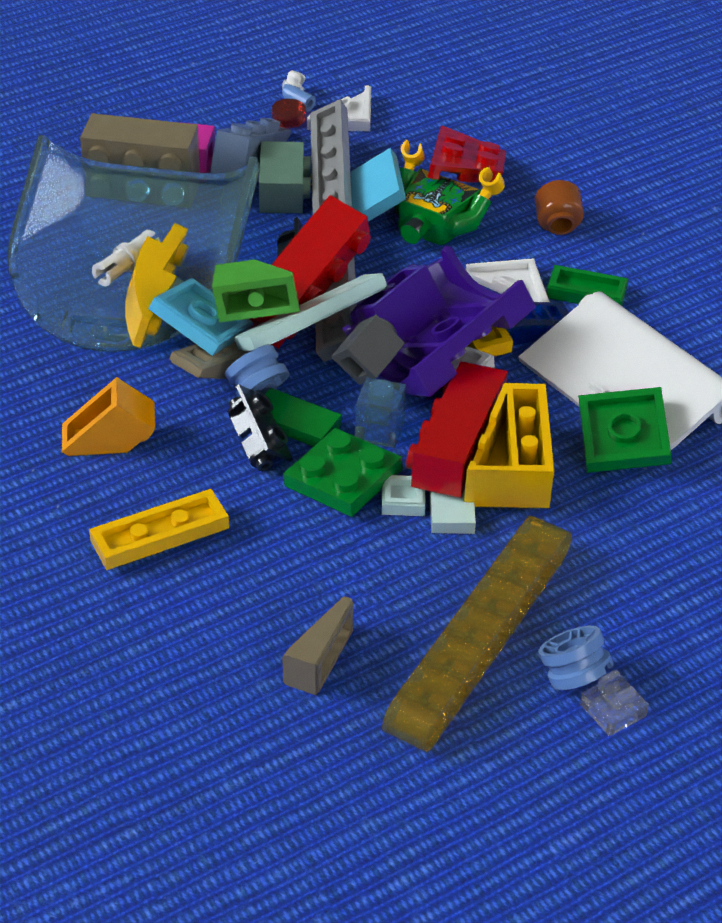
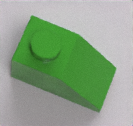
[212,259,300,322]

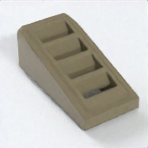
[169,342,250,379]
[282,596,354,695]

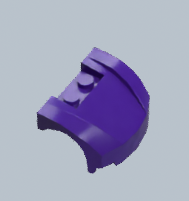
[342,246,536,397]

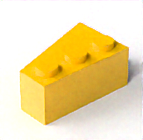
[464,383,554,508]

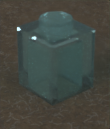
[355,377,406,448]

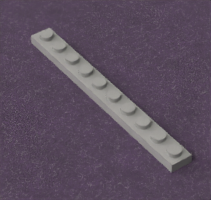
[310,99,357,362]

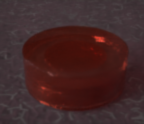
[272,99,306,128]

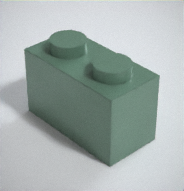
[259,141,311,213]

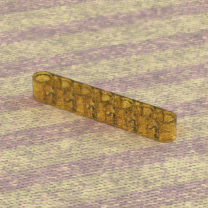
[382,516,572,752]

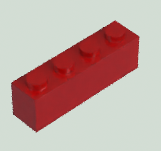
[250,195,371,349]
[406,361,508,498]

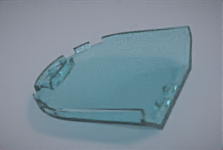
[8,135,260,352]

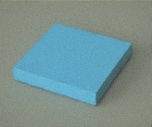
[350,148,406,222]
[148,278,253,356]

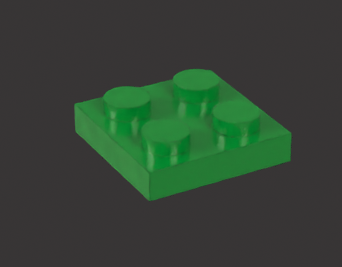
[578,387,672,473]
[283,428,403,517]

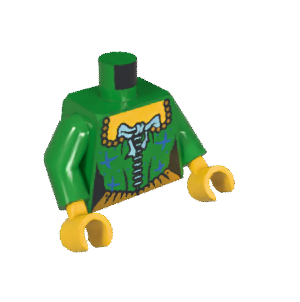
[393,140,505,245]

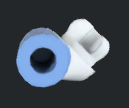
[282,70,316,112]

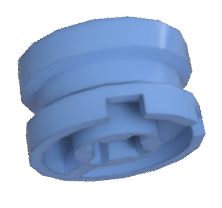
[224,345,290,397]
[538,625,614,690]

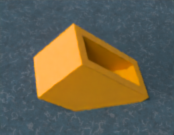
[62,377,156,456]

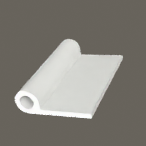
[518,291,722,450]

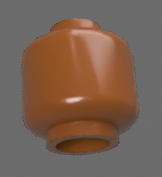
[535,180,584,235]

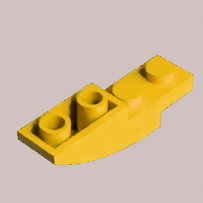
[125,223,189,348]

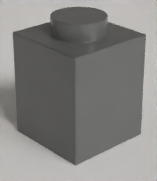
[331,315,405,385]

